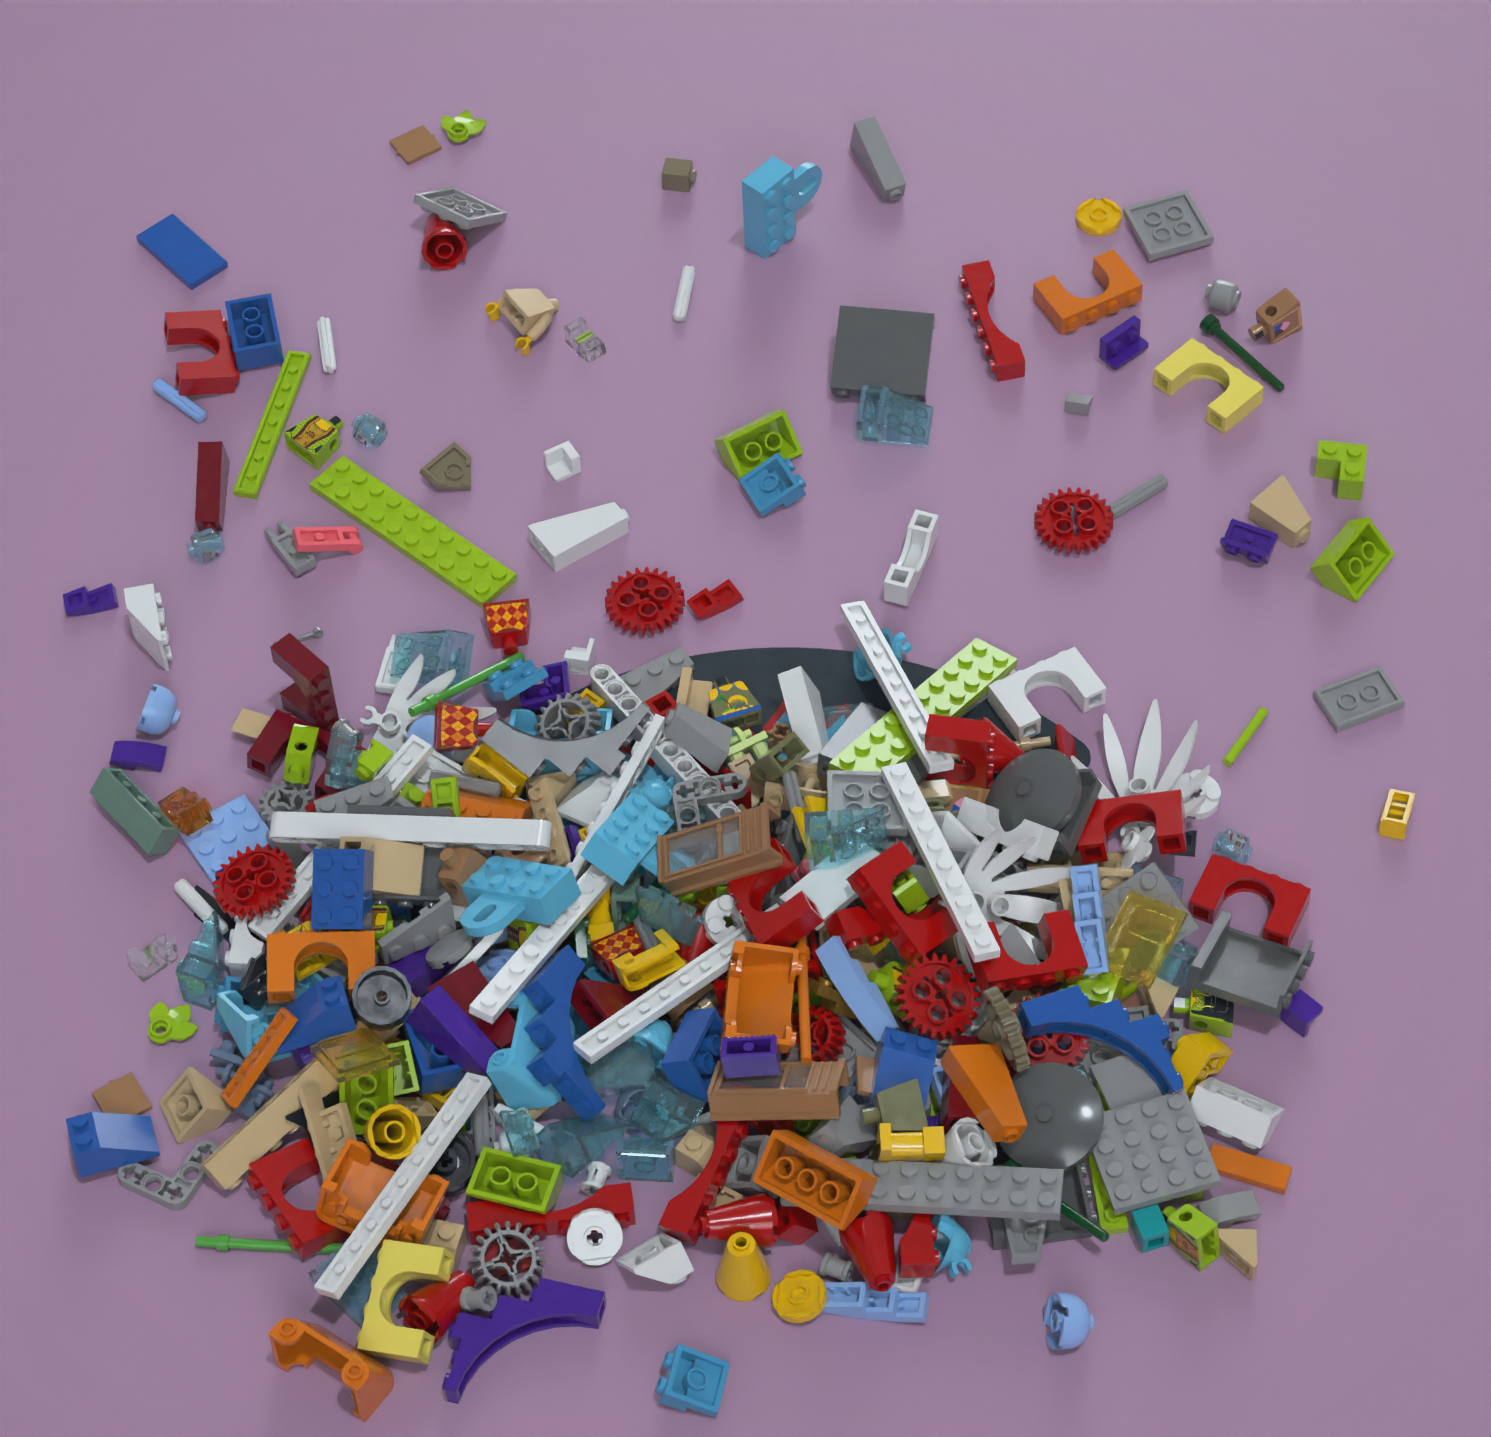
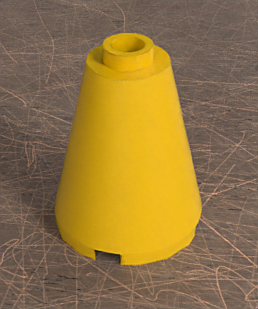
[363,1104,421,1160]
[716,1232,771,1302]

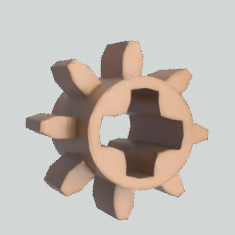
[766,722,792,753]

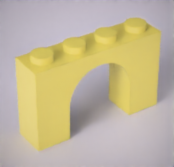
[1153,338,1264,434]
[357,1239,455,1365]

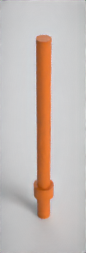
[795,934,812,1064]

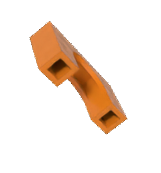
[1033,249,1143,335]
[267,930,375,1004]

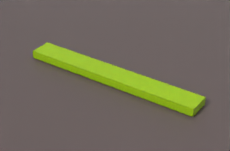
[233,350,311,500]

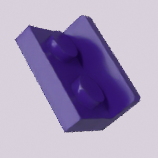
[1099,315,1149,370]

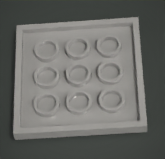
[1091,1089,1221,1215]

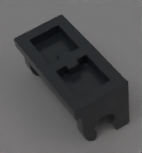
[237,950,268,1008]

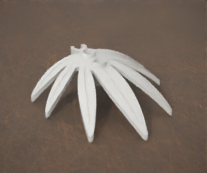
[360,654,497,784]
[1071,699,1210,840]
[938,829,1071,979]

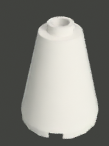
[936,1117,997,1167]

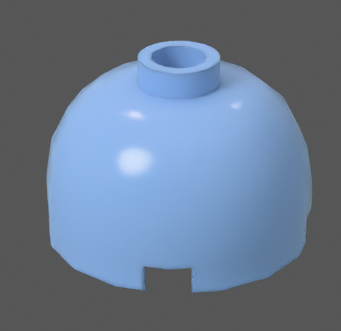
[136,683,181,735]
[1044,1292,1094,1350]

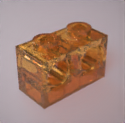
[157,787,213,836]

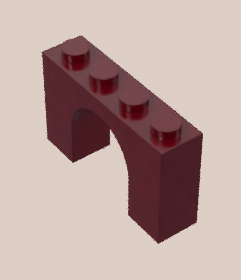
[270,633,339,732]
[247,709,366,799]

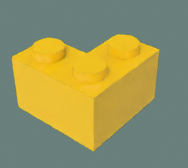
[1171,1032,1233,1097]

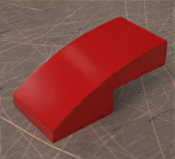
[686,579,744,620]

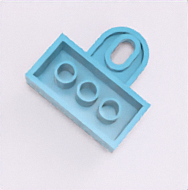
[742,156,822,259]
[580,791,697,886]
[460,855,581,937]

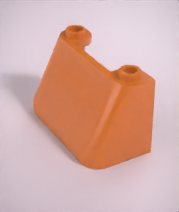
[719,940,803,1057]
[316,1138,449,1247]
[268,1318,394,1423]

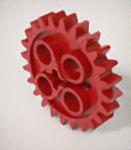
[1034,487,1114,555]
[605,567,685,637]
[213,844,297,921]
[894,953,981,1042]
[1011,993,1091,1069]

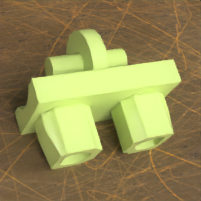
[724,727,769,764]

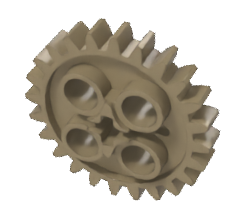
[983,986,1030,1073]

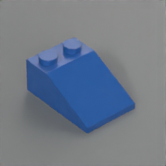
[271,975,357,1054]
[402,1009,467,1095]
[869,1027,938,1110]
[66,1112,160,1178]

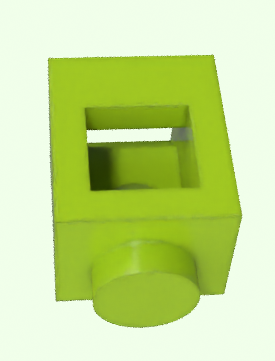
[354,738,394,782]

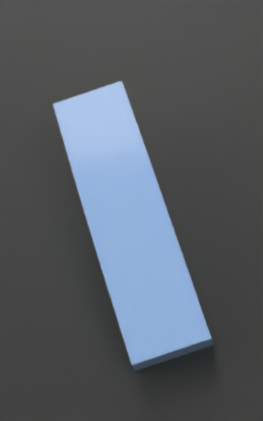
[1070,863,1109,975]
[815,936,899,1042]
[821,1282,930,1323]

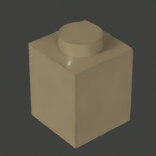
[661,157,697,192]

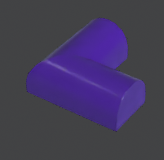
[520,661,571,712]

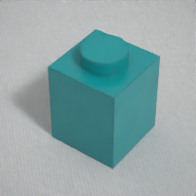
[1130,1204,1170,1253]

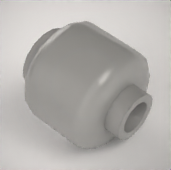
[1205,279,1241,313]

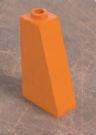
[940,1044,1028,1143]

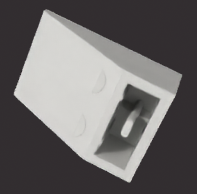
[124,583,173,671]

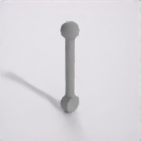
[273,627,323,644]

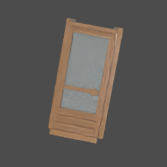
[657,801,783,898]
[707,1058,851,1121]

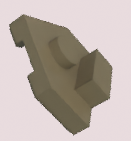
[420,442,471,490]

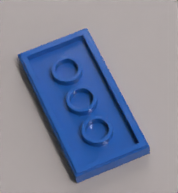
[136,213,228,290]

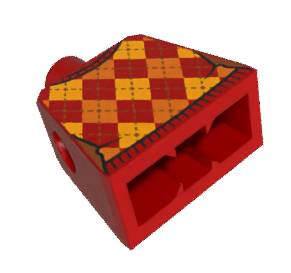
[482,598,531,656]
[433,701,492,753]
[590,924,644,982]

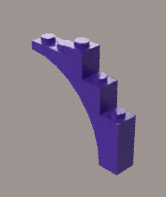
[442,1278,606,1404]

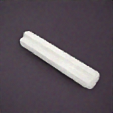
[673,265,695,322]
[317,316,337,374]
[174,879,228,937]

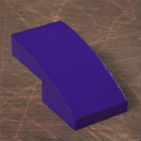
[63,583,119,616]
[109,741,167,772]

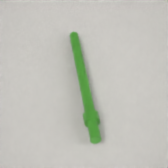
[408,651,525,717]
[195,1234,344,1255]

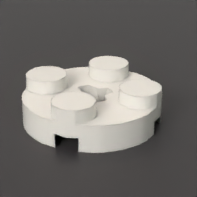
[1172,769,1221,820]
[702,895,746,945]
[567,1208,623,1265]

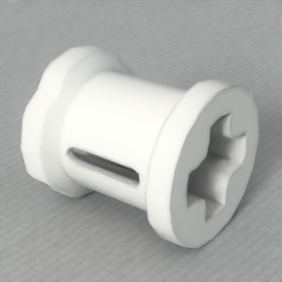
[581,1161,612,1196]

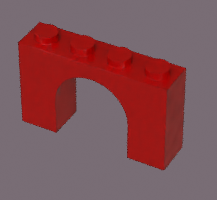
[163,310,240,396]
[925,714,995,789]
[1078,789,1187,864]
[726,838,824,947]
[846,840,958,966]
[1188,854,1311,947]
[964,909,1088,995]
[246,1138,351,1259]

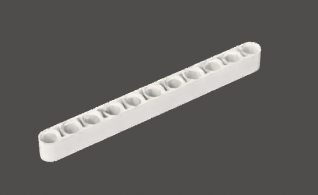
[590,664,741,822]
[269,811,552,851]

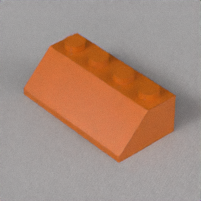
[420,789,533,819]
[752,1130,878,1230]

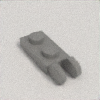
[264,520,317,576]

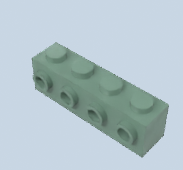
[89,768,180,855]

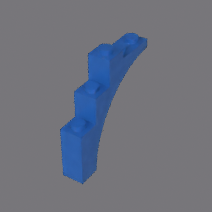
[522,945,606,1122]
[1015,984,1184,1095]

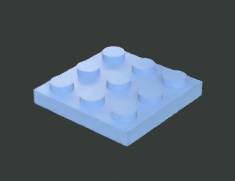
[178,795,271,887]

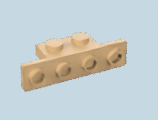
[528,778,571,867]
[298,1085,357,1182]

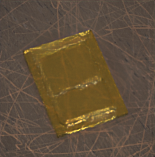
[1106,890,1188,989]
[309,1028,400,1083]

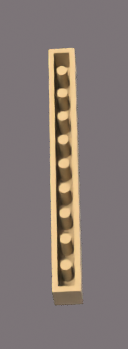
[198,992,419,1190]

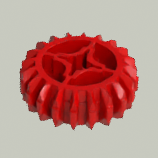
[781,1005,847,1062]

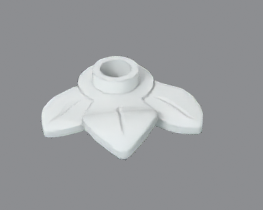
[1121,826,1155,869]

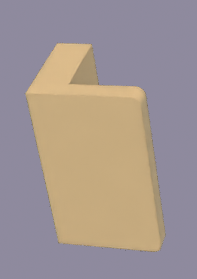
[676,667,713,716]

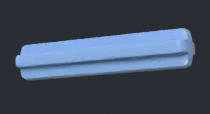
[152,379,207,423]

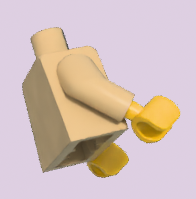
[485,288,559,356]

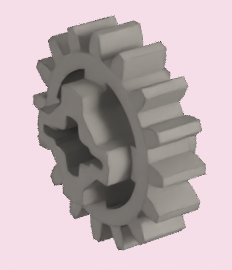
[258,780,314,828]

